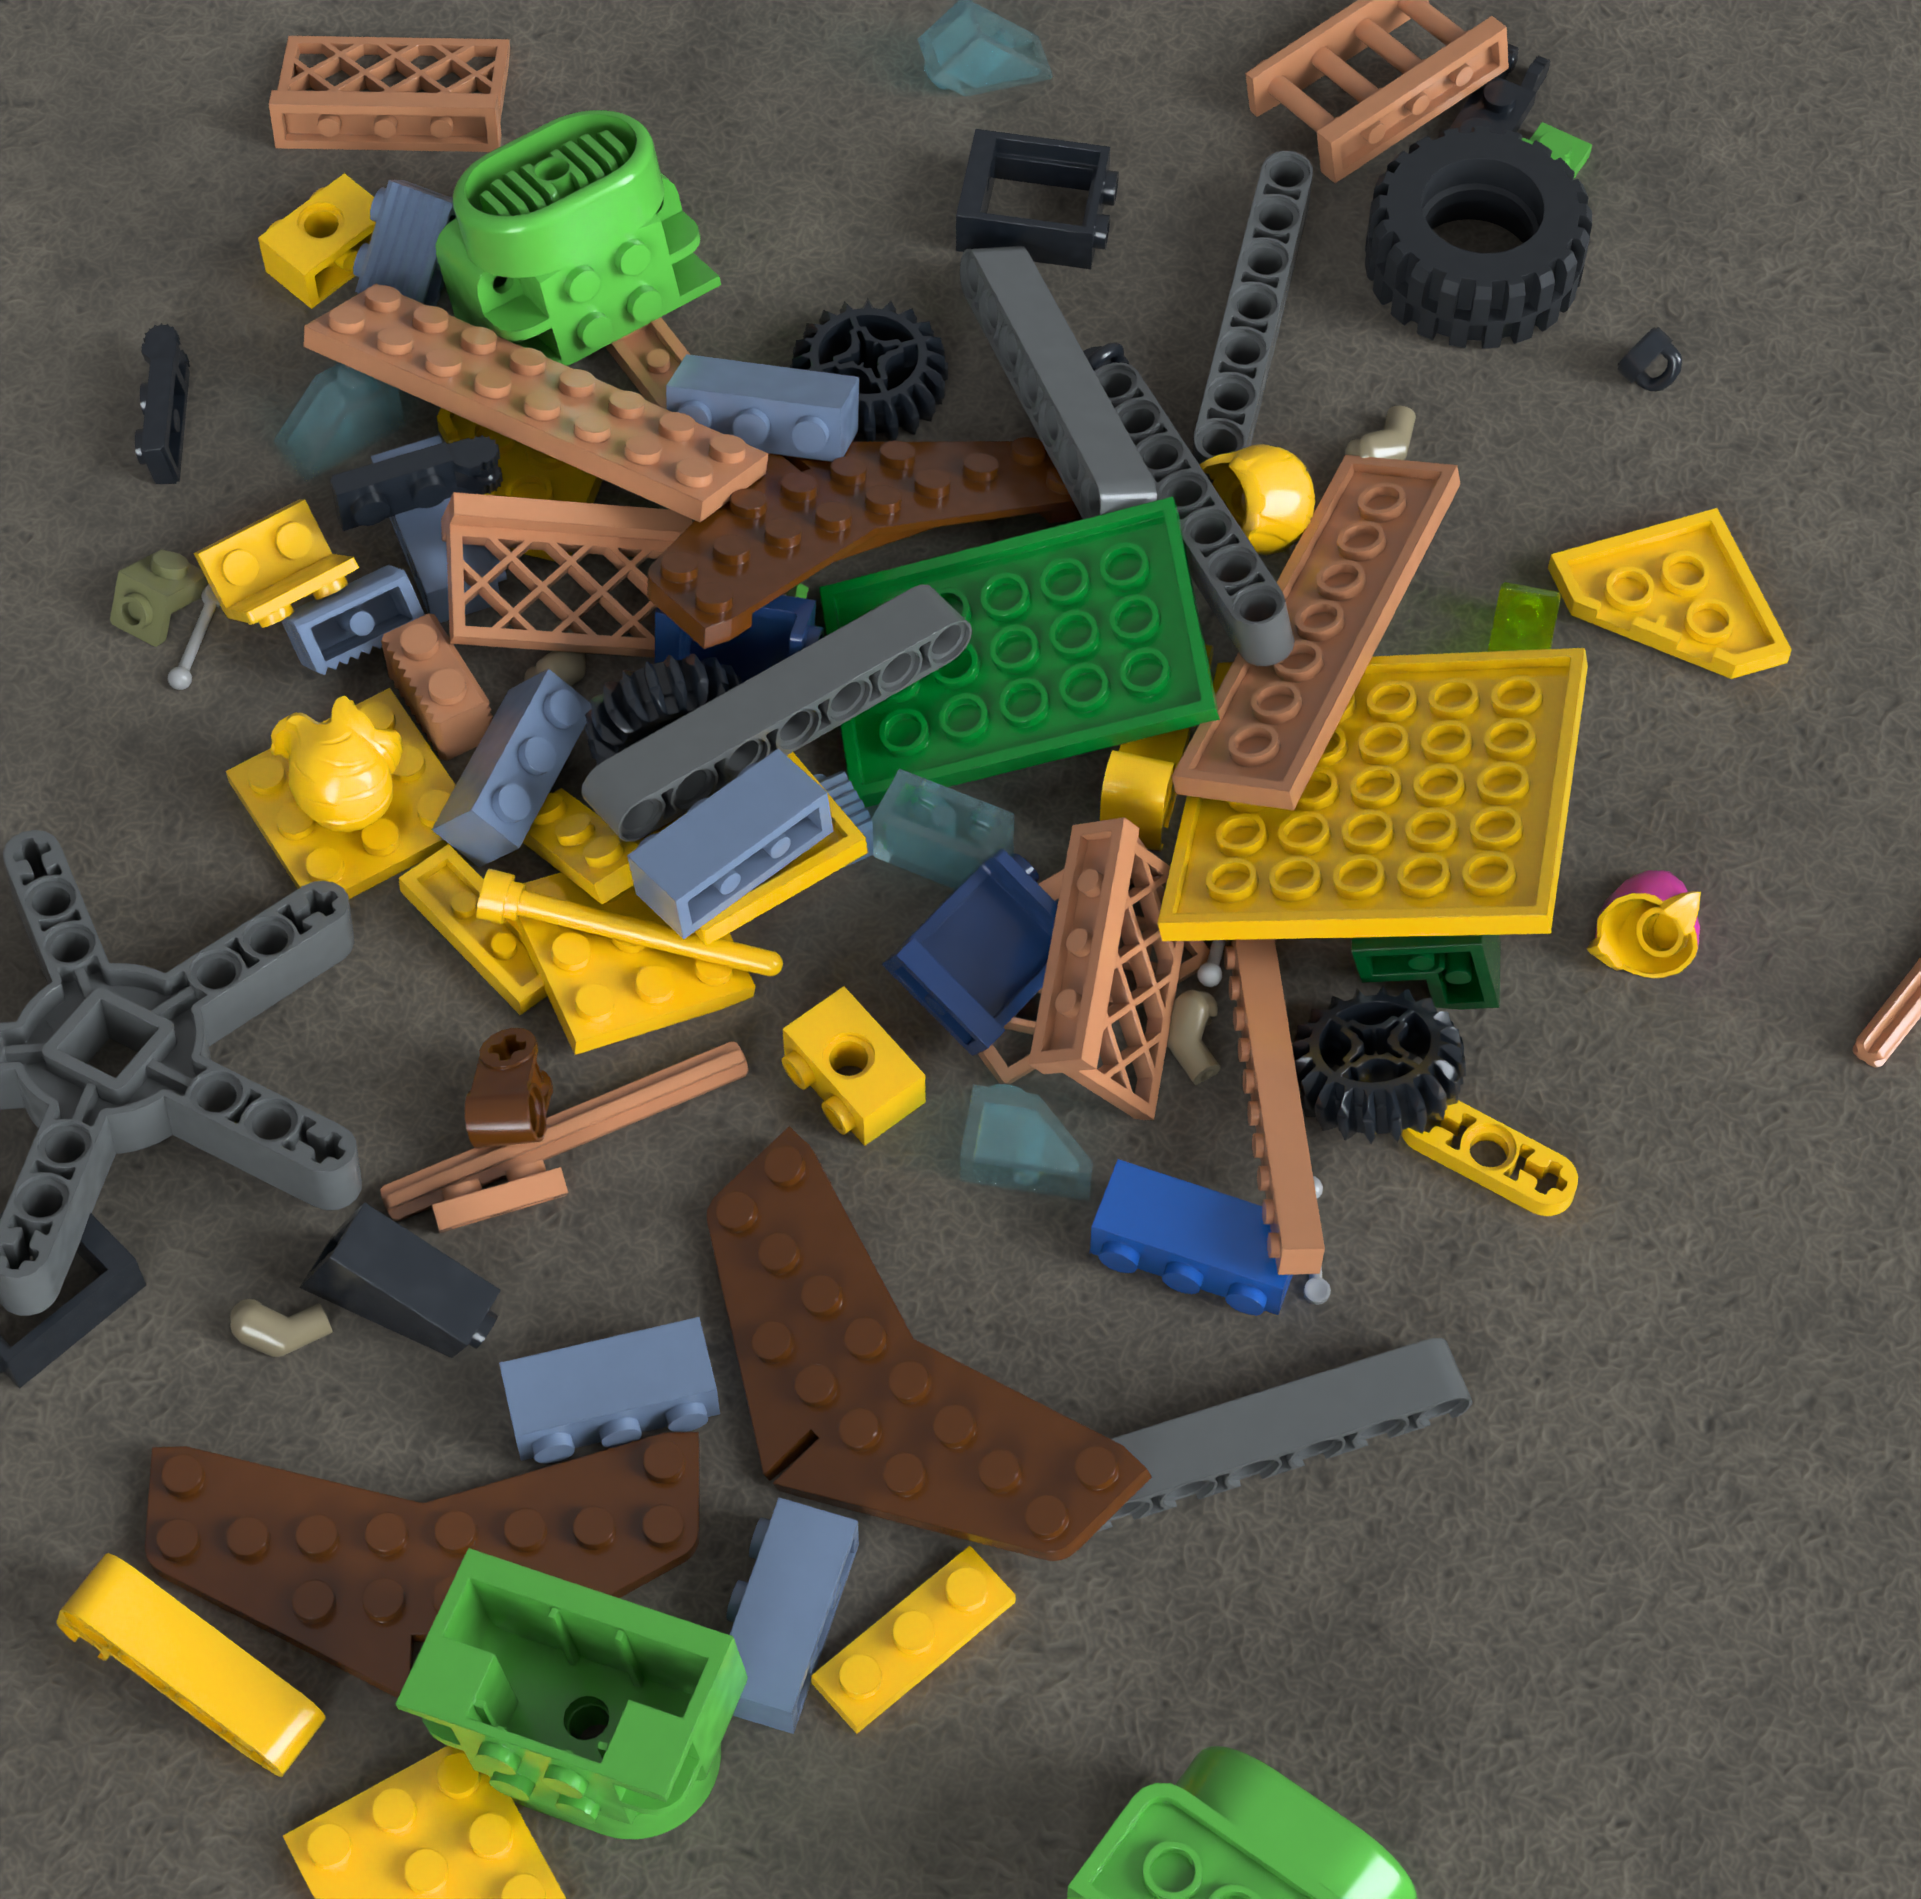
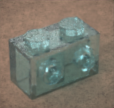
[872,769,1014,889]

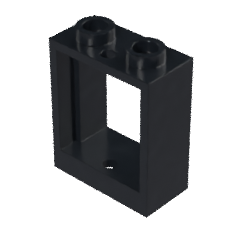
[956,129,1119,270]
[0,1211,146,1388]

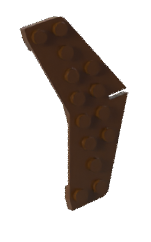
[647,437,1082,649]
[707,1126,1152,1561]
[145,1432,700,1698]

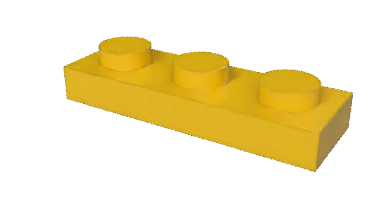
[523,788,638,904]
[399,844,547,1015]
[811,1545,1016,1734]

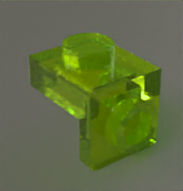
[1487,582,1561,652]

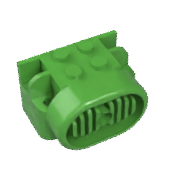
[435,110,721,366]
[395,1548,748,1839]
[1067,1746,1417,1899]

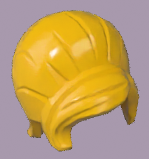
[1199,444,1315,556]
[271,696,403,832]

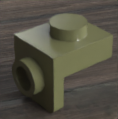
[110,549,209,647]

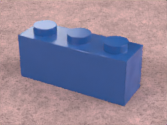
[1090,1159,1293,1315]

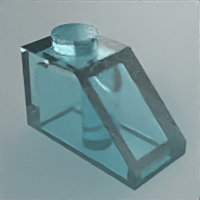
[917,0,1053,97]
[274,363,406,482]
[960,1084,1093,1201]

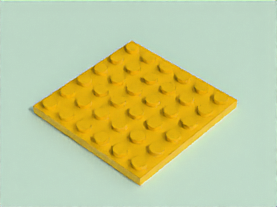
[1157,648,1588,941]

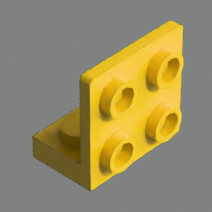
[193,499,359,628]

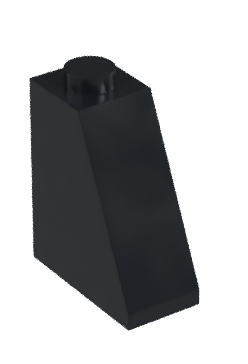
[299,1202,501,1358]

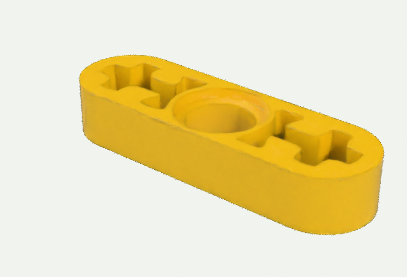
[1401,1100,1578,1216]

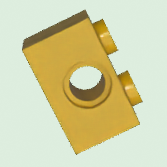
[258,173,376,309]
[781,986,926,1146]

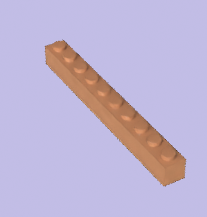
[1224,939,1325,1275]

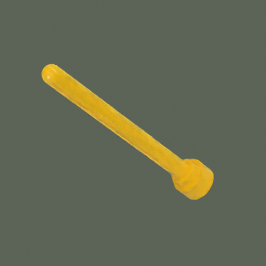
[476,869,783,977]

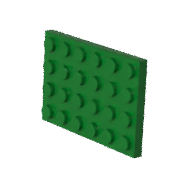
[819,496,1220,808]

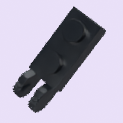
[1450,44,1551,135]
[135,323,190,484]
[330,435,503,531]

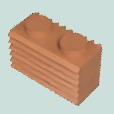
[381,613,493,761]

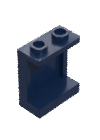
[654,595,824,683]
[882,848,1059,1056]

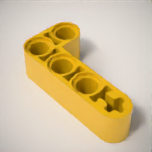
[1100,644,1214,851]
[56,1553,326,1777]

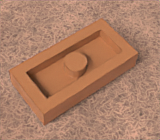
[605,317,690,409]
[432,1160,568,1233]

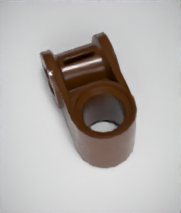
[465,1028,553,1148]

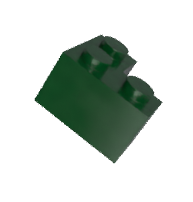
[1351,935,1501,1010]

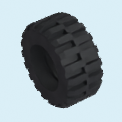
[1365,126,1592,349]

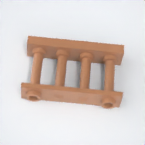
[1245,0,1509,183]

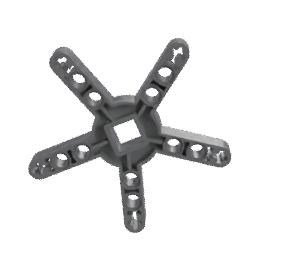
[0,830,362,1316]

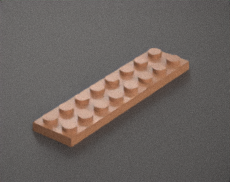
[303,283,768,522]
[1172,455,1461,810]

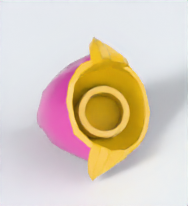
[1586,870,1701,978]

